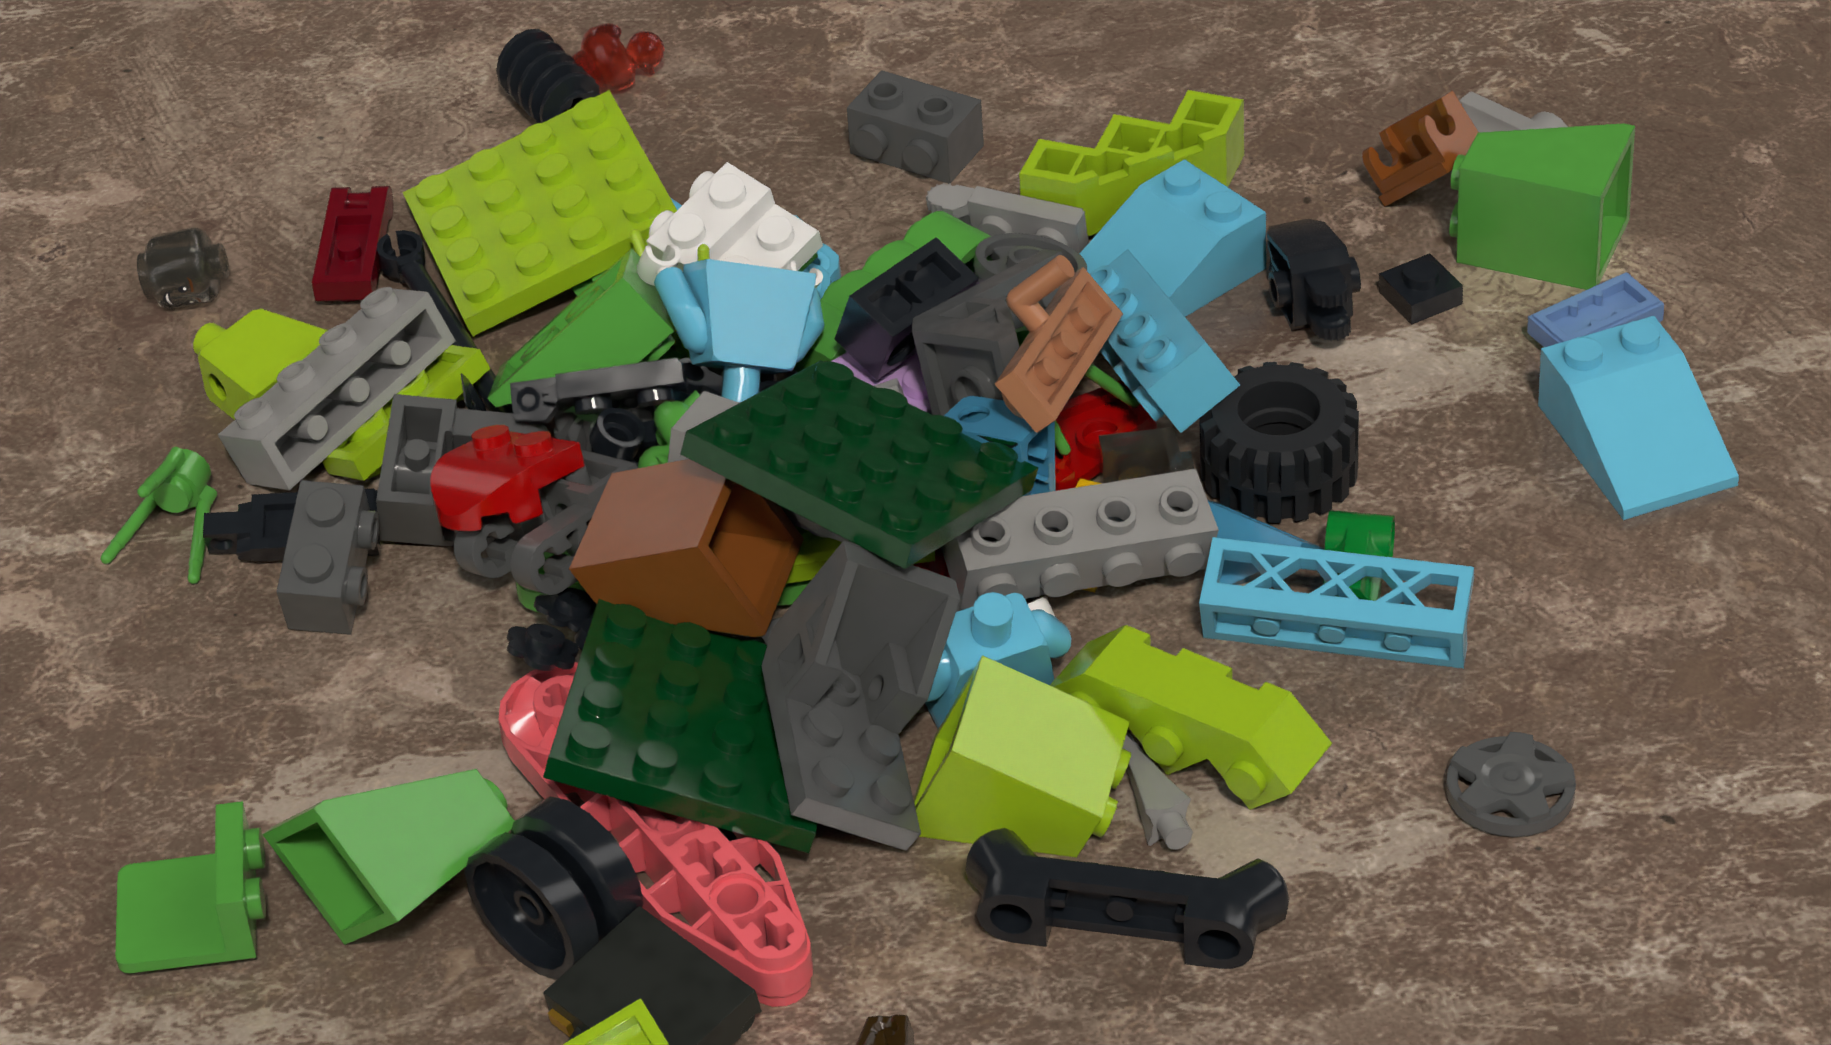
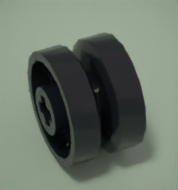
[465,796,643,979]

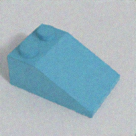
[1079,159,1266,317]
[1538,316,1739,520]

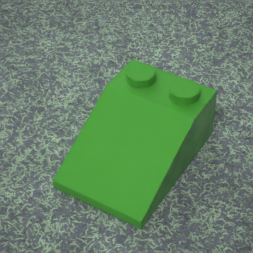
[488,248,676,407]

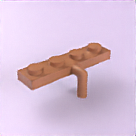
[995,255,1123,433]

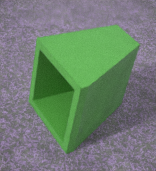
[1449,123,1635,290]
[262,769,515,945]

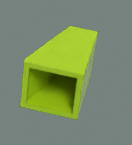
[914,655,1131,858]

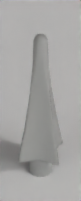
[1122,730,1193,850]

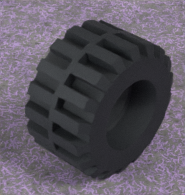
[1199,362,1359,523]

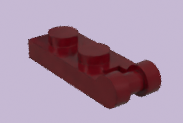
[312,186,393,302]

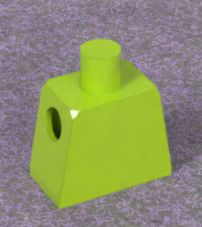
[193,309,328,420]

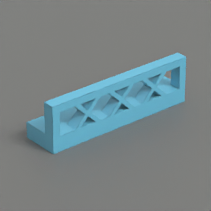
[1199,537,1474,669]

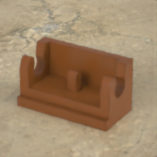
[1362,90,1479,207]

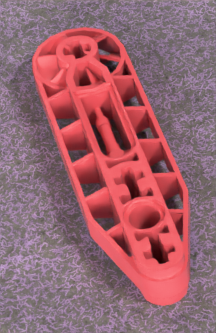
[498,662,813,1007]

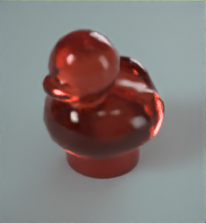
[572,23,665,91]

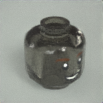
[137,227,229,310]

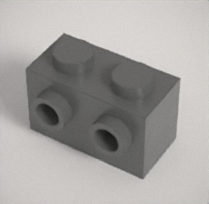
[847,70,984,184]
[276,480,379,635]

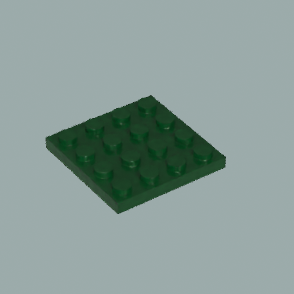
[680,360,1038,569]
[543,599,818,853]

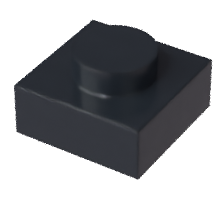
[1379,253,1463,325]

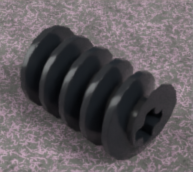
[496,29,600,123]

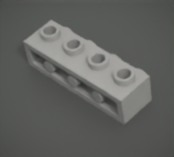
[218,287,456,490]
[941,469,1219,609]

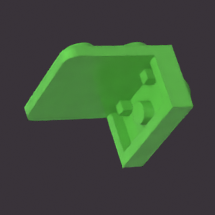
[115,801,266,973]

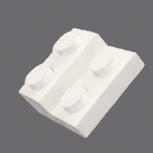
[646,162,823,272]

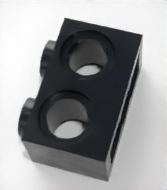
[834,237,979,380]

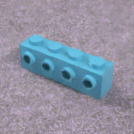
[1090,249,1240,433]

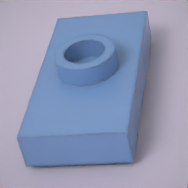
[1527,272,1664,347]

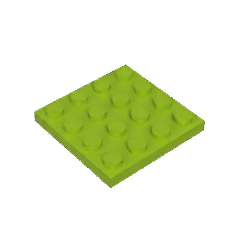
[402,90,677,337]

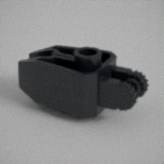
[1267,219,1361,342]

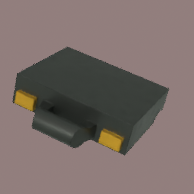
[543,906,762,1045]

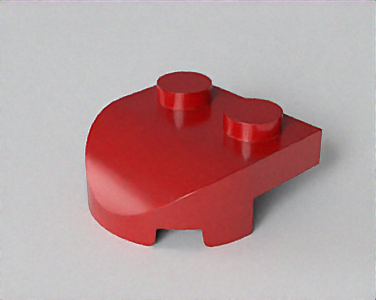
[430,425,585,531]

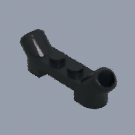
[965,828,1290,969]

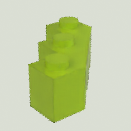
[1019,90,1244,236]
[1050,625,1332,810]

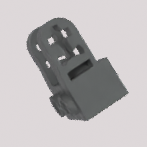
[376,394,548,546]
[454,450,638,595]

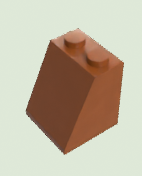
[569,459,804,637]

